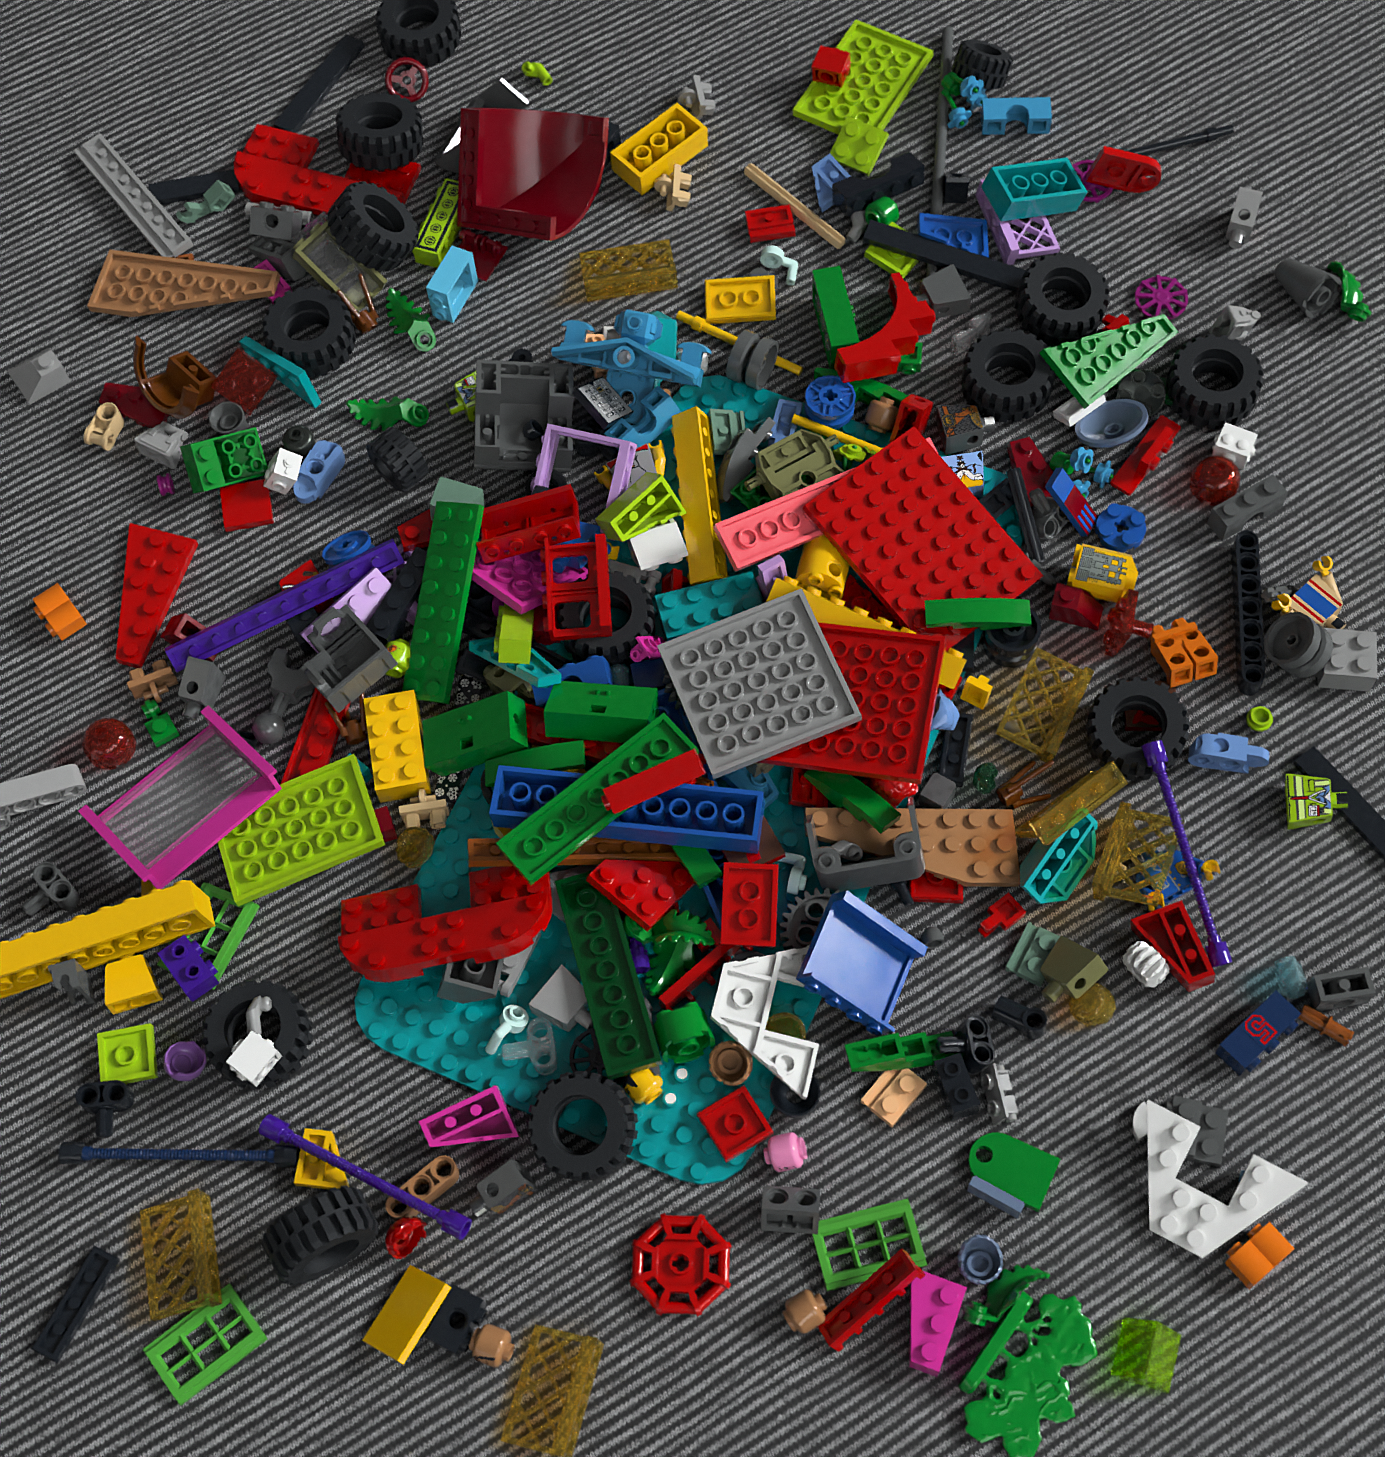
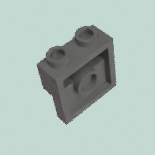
[1165,1095,1229,1167]

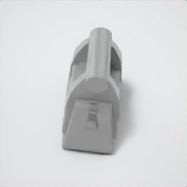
[1209,305,1260,340]
[134,421,188,469]

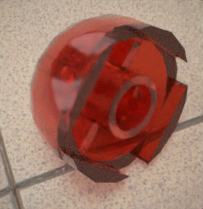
[1189,455,1241,506]
[82,718,136,770]

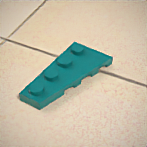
[239,336,322,409]
[469,637,561,688]

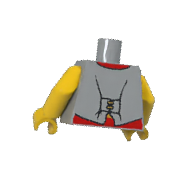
[594,440,666,490]

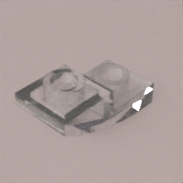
[950,312,991,357]

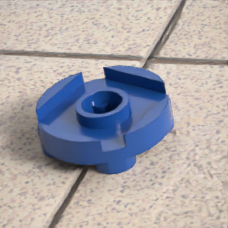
[1095,503,1146,553]

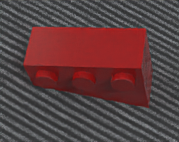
[1130,900,1215,992]

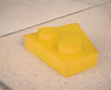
[294,1128,349,1189]

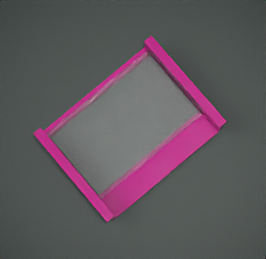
[78,706,282,889]

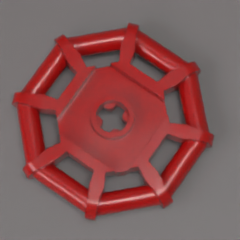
[629,1213,732,1317]

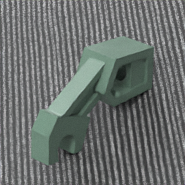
[176,180,235,224]

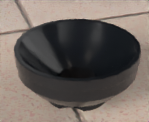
[770,1074,821,1118]

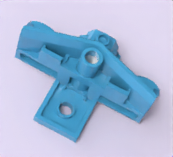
[551,309,712,424]

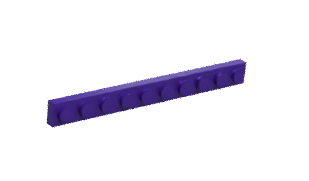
[164,538,405,672]

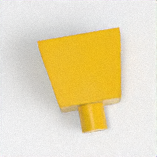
[105,954,163,1015]

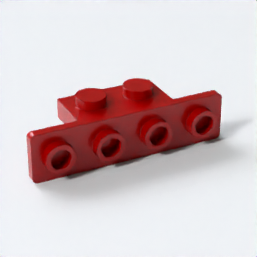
[1110,415,1181,496]

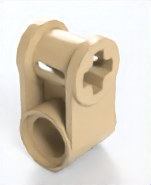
[84,402,125,451]

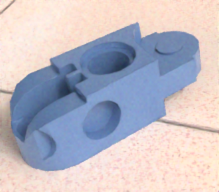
[293,440,345,504]
[1188,733,1269,773]

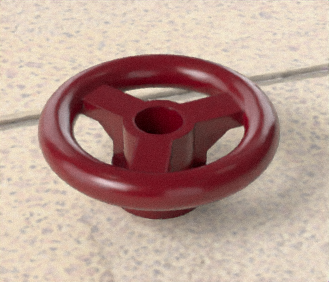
[385,57,429,103]

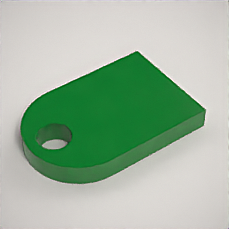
[968,1132,1061,1212]

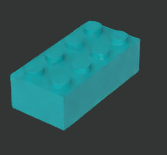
[981,158,1087,221]
[655,571,762,642]

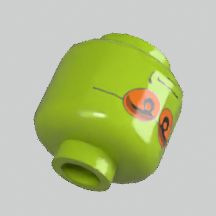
[385,639,410,678]

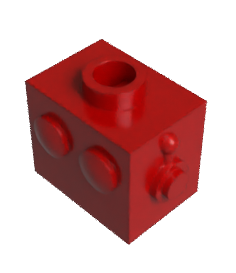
[812,45,851,88]

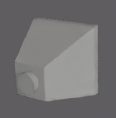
[7,348,71,404]

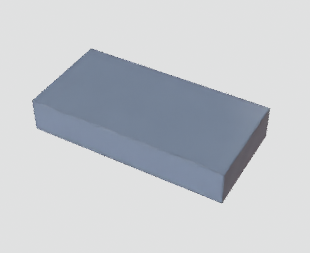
[967,1176,1025,1219]

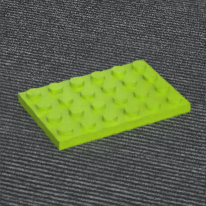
[793,19,934,135]
[218,754,385,906]

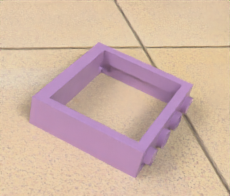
[530,424,637,541]

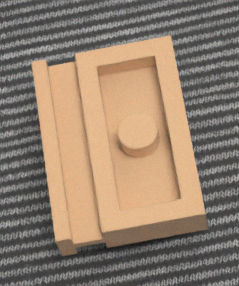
[861,1068,927,1128]

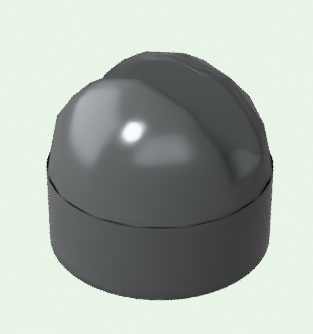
[922,926,945,949]

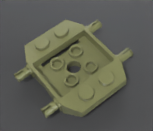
[744,429,845,500]

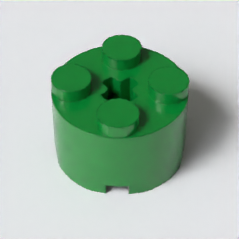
[653,1002,715,1064]

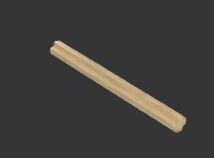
[744,163,845,249]

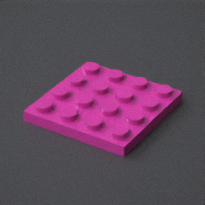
[471,547,588,614]

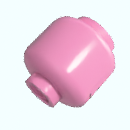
[764,1132,807,1172]

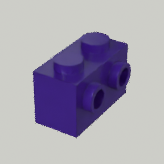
[157,934,219,1002]

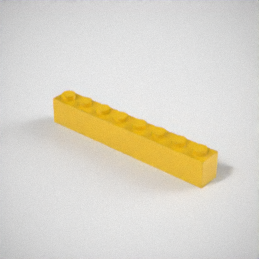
[671,406,728,586]
[766,575,967,689]

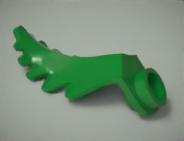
[1327,261,1371,322]
[385,288,436,352]
[346,396,429,431]
[623,909,715,946]
[645,914,702,996]
[962,1265,1050,1326]

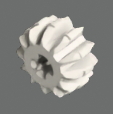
[1123,941,1170,988]

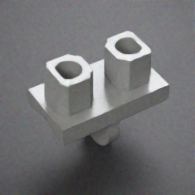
[677,75,716,121]

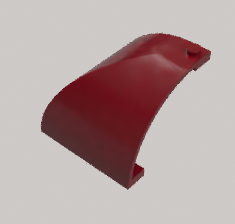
[457,108,609,241]

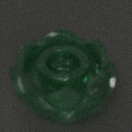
[973,762,998,794]

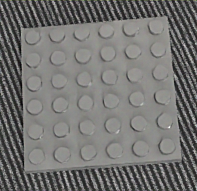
[657,588,862,779]

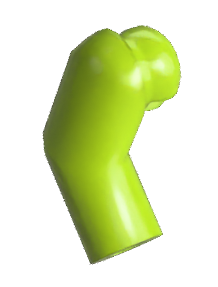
[521,61,553,86]

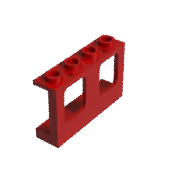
[476,484,581,564]
[540,533,612,641]

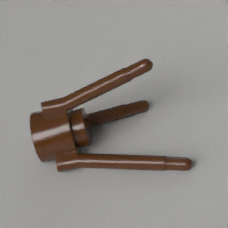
[337,273,379,334]
[325,693,368,745]
[996,760,1054,809]

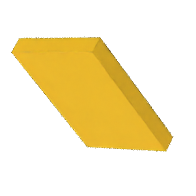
[705,275,776,324]
[362,1265,451,1365]

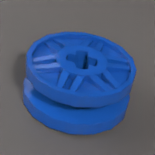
[804,375,856,429]
[322,530,375,569]

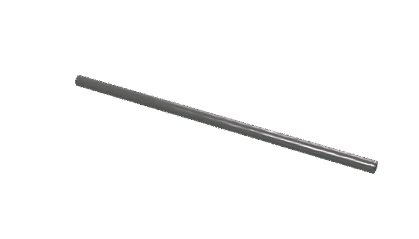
[926,26,954,277]

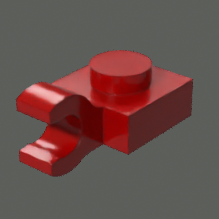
[978,892,1026,938]

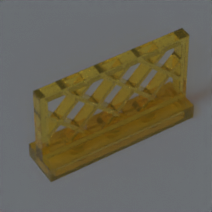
[579,239,678,301]
[995,647,1094,763]
[1015,761,1128,845]
[1092,802,1184,907]
[140,1188,222,1321]
[501,1324,604,1457]

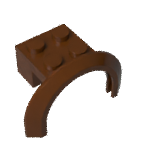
[133,336,218,419]

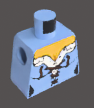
[941,451,984,499]

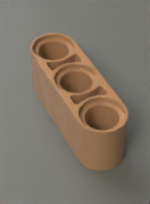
[386,1155,459,1221]

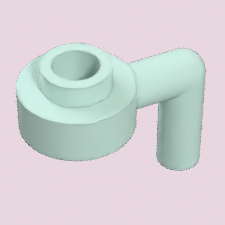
[760,245,798,286]
[778,852,807,895]
[485,1005,529,1055]

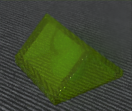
[1110,1317,1182,1393]

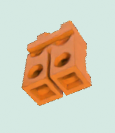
[1149,617,1218,688]

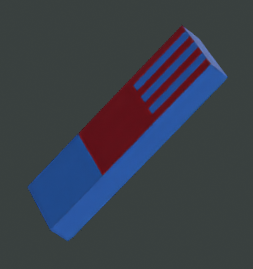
[1045,468,1098,536]

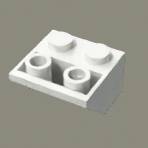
[627,518,689,571]

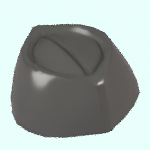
[208,402,249,435]

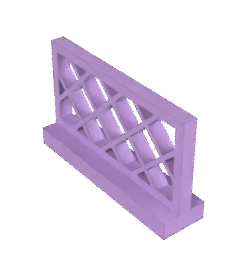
[975,179,1060,265]

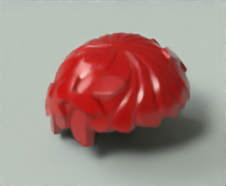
[385,1216,427,1259]

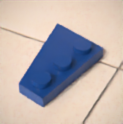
[917,213,989,258]

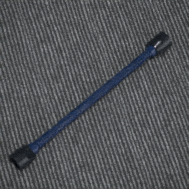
[59,1142,300,1168]

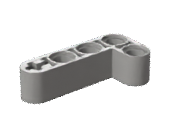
[0,764,87,832]

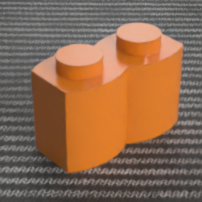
[33,583,87,641]
[1225,1222,1295,1290]

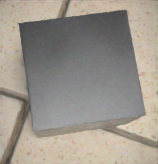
[919,773,956,809]

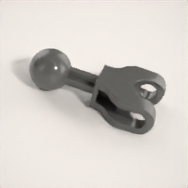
[252,648,315,745]

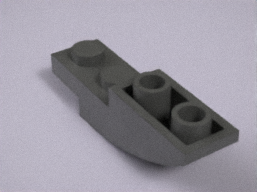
[716,417,775,504]

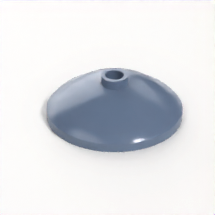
[1075,399,1148,448]

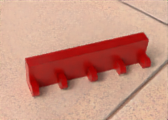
[658,944,754,1011]
[817,1248,925,1352]

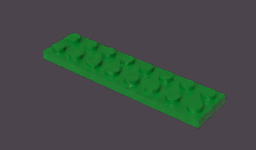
[402,501,484,704]
[496,713,699,885]

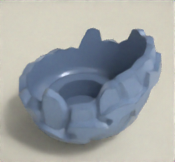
[957,1235,1003,1285]

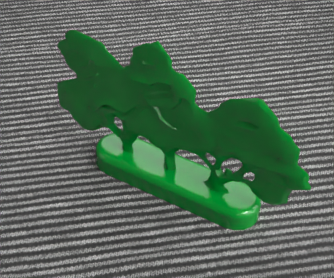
[957,1290,1098,1457]

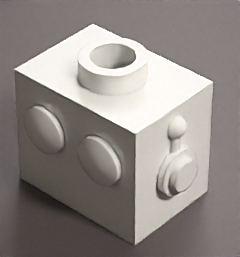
[1211,422,1258,470]
[263,448,303,495]
[226,1031,282,1087]

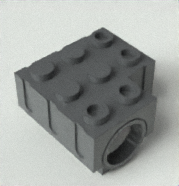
[300,605,398,713]

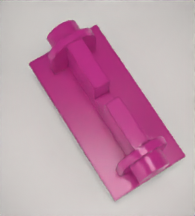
[630,635,666,662]

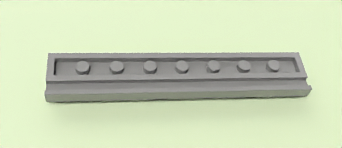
[73,133,194,258]

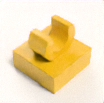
[960,675,993,710]

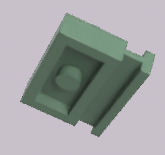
[707,409,745,455]
[1005,921,1060,987]

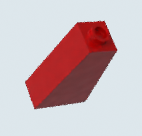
[601,748,706,814]

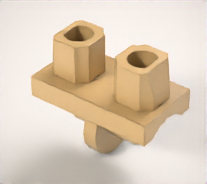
[654,164,691,211]
[399,789,450,833]

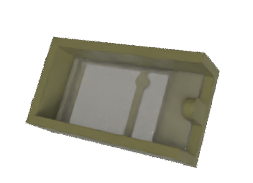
[292,221,387,316]

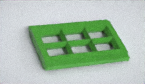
[157,882,260,990]
[812,1199,927,1292]
[143,1283,268,1406]

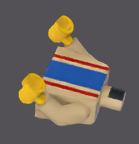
[1271,556,1346,629]

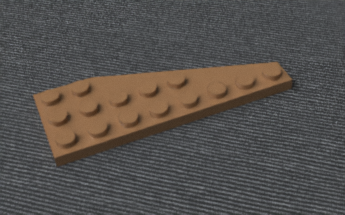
[87,250,281,317]
[804,808,1020,887]

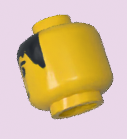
[622,1068,663,1105]

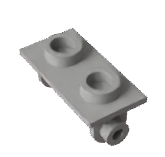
[980,1063,1019,1126]

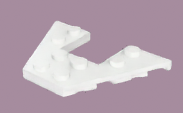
[710,945,819,1100]
[1147,1100,1308,1258]

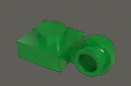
[141,699,180,747]

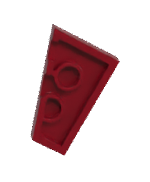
[98,382,168,428]
[1007,436,1053,507]

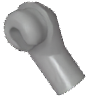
[846,211,868,243]
[830,840,863,861]
[246,996,272,1034]

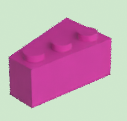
[419,1085,520,1147]
[909,1271,967,1377]

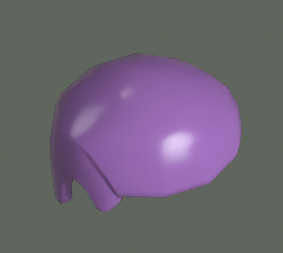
[163,1041,206,1082]

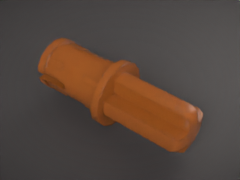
[1299,1005,1354,1047]

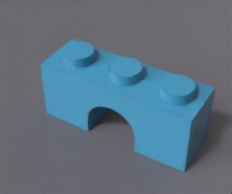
[981,97,1052,135]
[604,386,681,451]

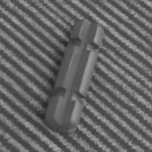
[1261,585,1298,603]

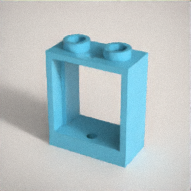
[426,246,478,323]

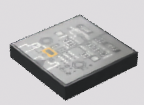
[573,376,633,429]

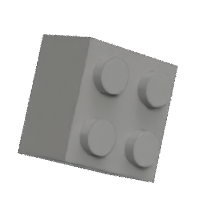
[1317,628,1377,692]

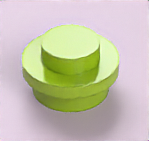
[1246,706,1273,732]

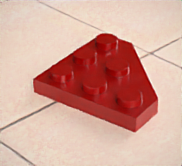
[586,859,696,932]

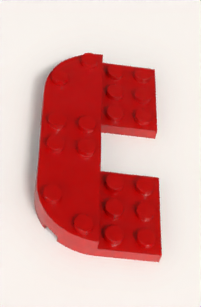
[234,124,422,221]
[338,866,552,982]

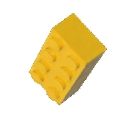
[610,103,708,195]
[363,690,431,803]

